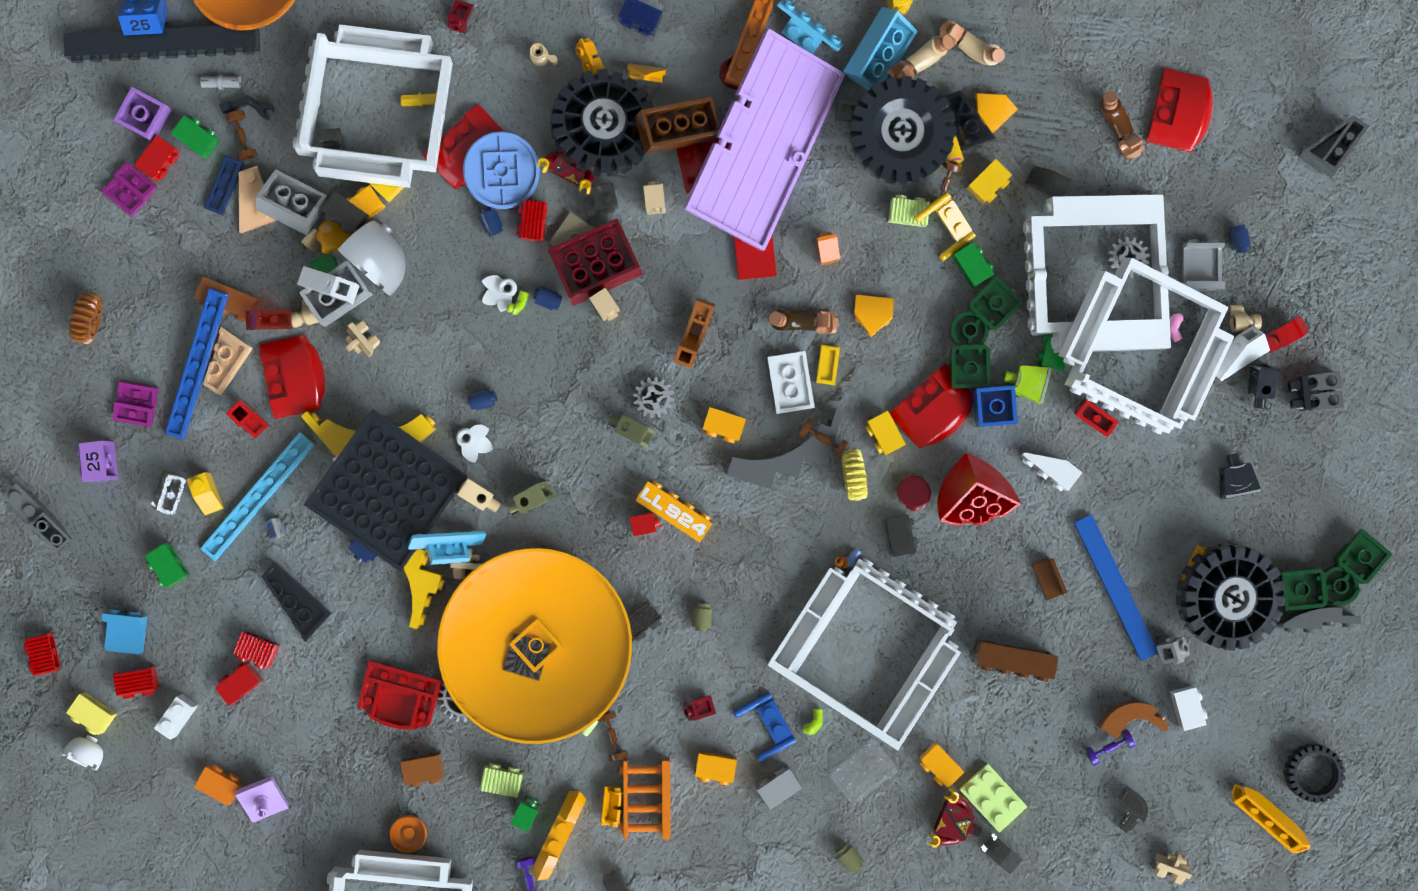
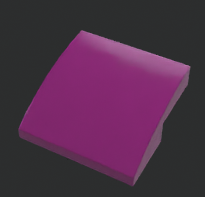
[101,162,157,218]
[113,380,159,427]

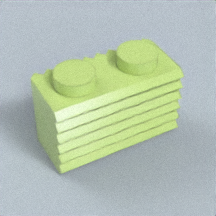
[888,195,930,227]
[480,763,524,798]

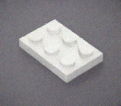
[767,351,815,414]

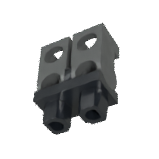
[1287,371,1344,411]

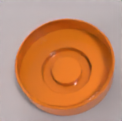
[390,815,427,853]

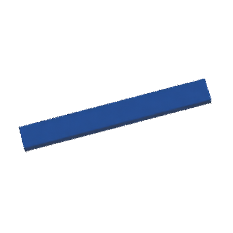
[164,288,229,440]
[1073,514,1159,661]

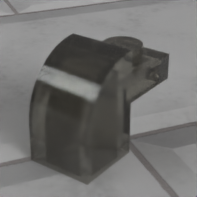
[318,128,346,151]
[1115,785,1148,833]

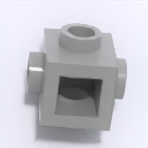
[1157,635,1190,665]

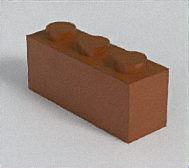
[194,277,261,322]

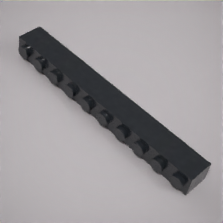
[63,26,260,63]

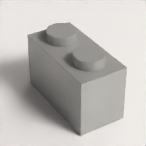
[757,766,802,810]

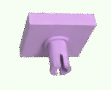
[235,776,288,823]

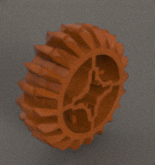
[69,292,103,344]

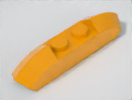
[1231,784,1310,853]
[531,791,586,881]

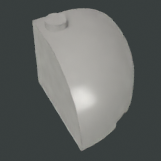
[337,221,406,296]

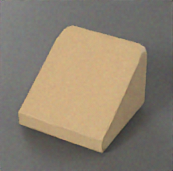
[302,228,322,253]

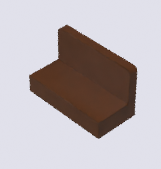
[1032,558,1068,601]

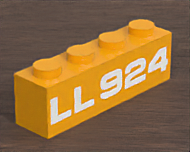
[635,480,712,543]

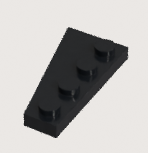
[261,562,332,642]

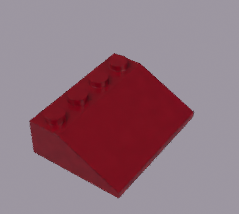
[548,218,643,306]

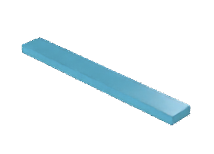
[200,432,315,561]

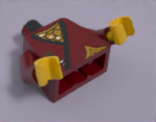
[536,149,595,194]
[926,788,982,847]

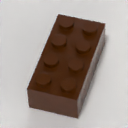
[634,97,721,154]
[972,639,1059,682]

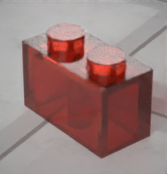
[245,310,292,330]

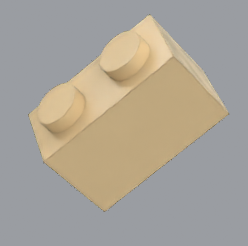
[643,182,666,215]
[589,288,620,321]

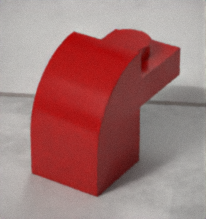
[1265,315,1310,354]
[226,399,269,439]

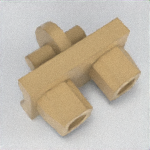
[345,320,380,357]
[451,549,482,579]
[1154,850,1192,885]

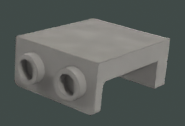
[1182,239,1225,291]

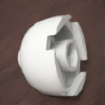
[62,735,103,771]

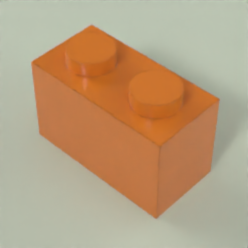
[194,764,244,806]

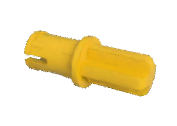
[400,92,437,108]

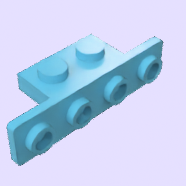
[777,0,844,54]
[408,531,486,564]

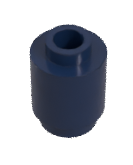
[478,207,503,237]
[1229,224,1251,254]
[533,286,563,310]
[467,387,497,411]

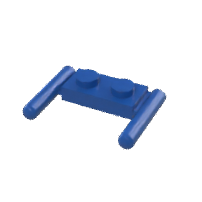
[733,691,796,761]

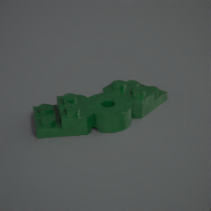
[949,275,1024,388]
[1280,529,1392,611]

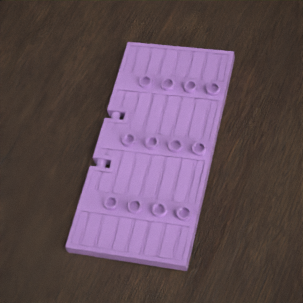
[683,29,845,251]

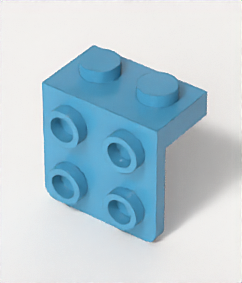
[101,609,148,654]

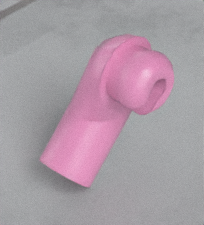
[1169,313,1184,343]

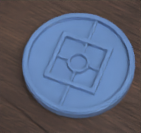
[463,132,540,209]

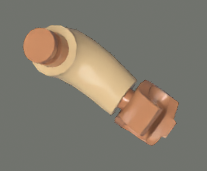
[939,19,1005,65]
[888,35,953,79]

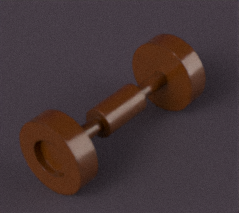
[225,110,257,161]
[930,159,962,204]
[799,418,848,458]
[598,711,628,761]

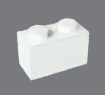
[1169,686,1207,731]
[154,694,198,739]

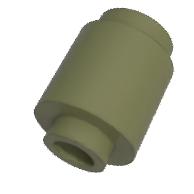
[692,603,712,632]
[835,843,863,873]

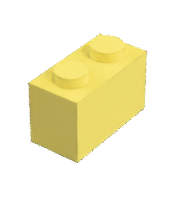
[66,692,117,735]

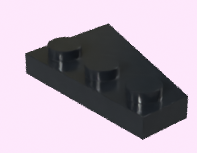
[943,90,997,151]

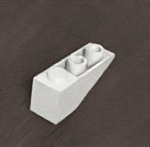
[297,266,359,304]
[1216,325,1270,381]
[1020,453,1082,491]

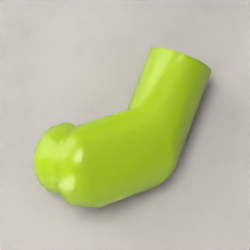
[507,291,529,315]
[803,708,823,735]

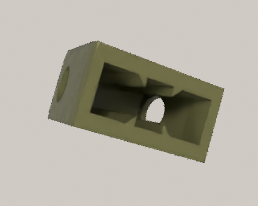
[608,414,655,448]
[507,481,555,515]

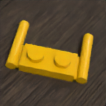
[914,192,976,261]

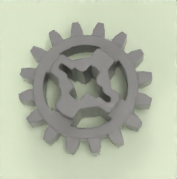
[1107,237,1150,279]
[633,377,675,419]

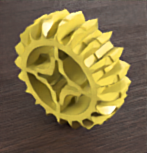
[841,449,868,501]

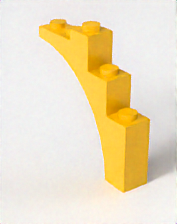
[404,549,445,629]

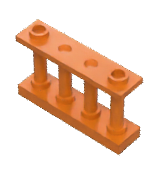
[620,759,671,839]

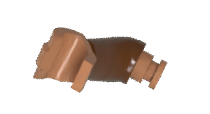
[1100,91,1145,160]

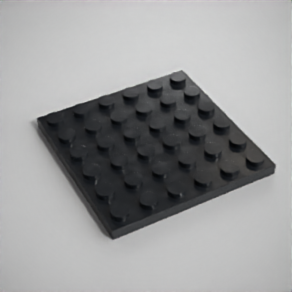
[303,409,468,571]

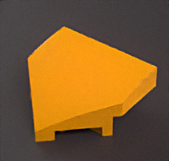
[627,63,667,83]
[975,93,1017,133]
[316,218,353,255]
[854,295,894,337]

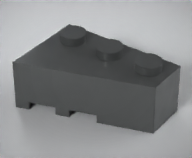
[1299,115,1369,178]

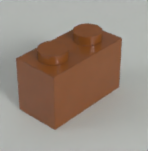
[400,753,445,787]

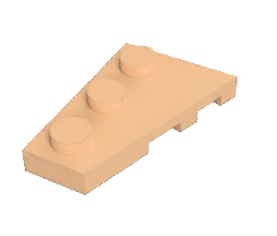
[239,166,277,233]
[203,327,253,396]

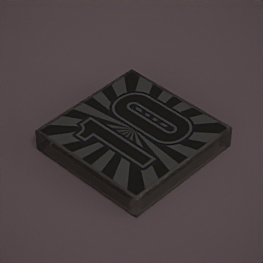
[502,633,550,681]

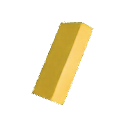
[816,345,840,385]

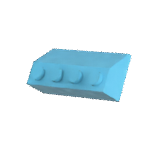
[843,7,918,91]

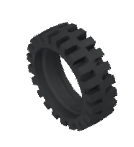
[1284,744,1346,803]

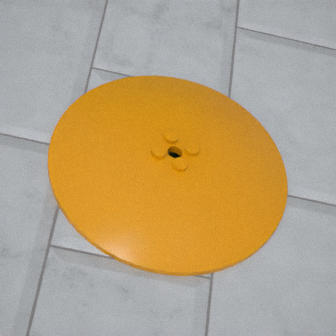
[438,548,632,744]

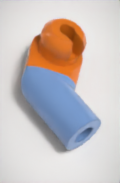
[834,548,862,569]

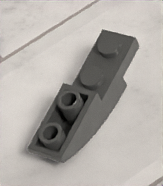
[2,482,72,552]
[1278,606,1361,633]

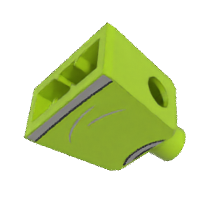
[1003,365,1052,405]

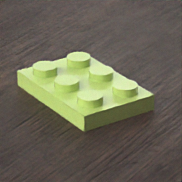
[959,763,1027,833]

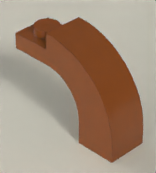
[673,298,715,368]
[1097,701,1170,738]

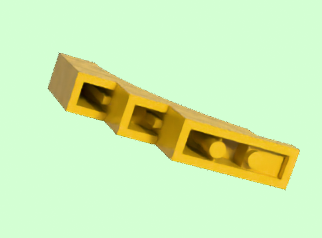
[301,411,436,456]

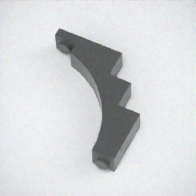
[724,409,844,489]

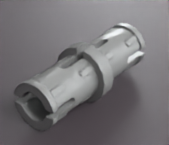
[200,74,242,90]

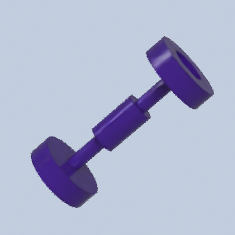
[1085,729,1136,766]
[514,857,534,891]

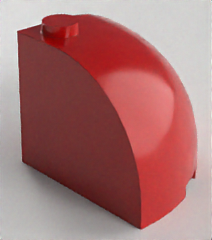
[937,452,1021,526]

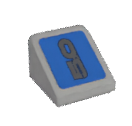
[266,518,285,540]

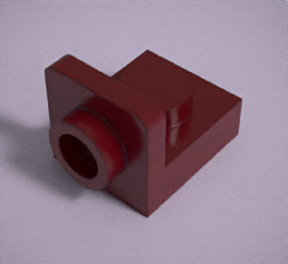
[448,0,474,33]
[683,695,716,721]

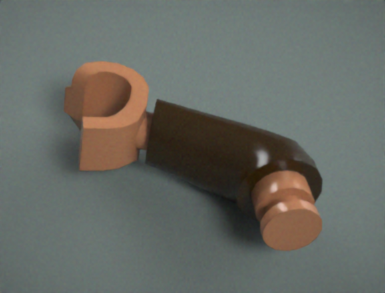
[769,309,839,334]

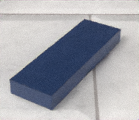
[204,155,244,216]

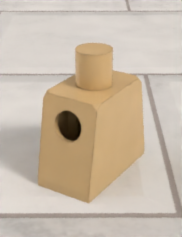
[457,476,501,513]

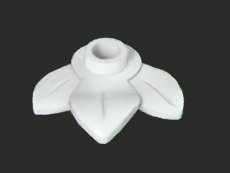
[482,275,517,312]
[456,425,493,463]

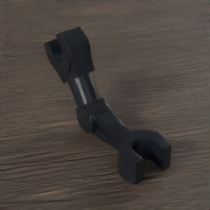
[219,95,275,120]

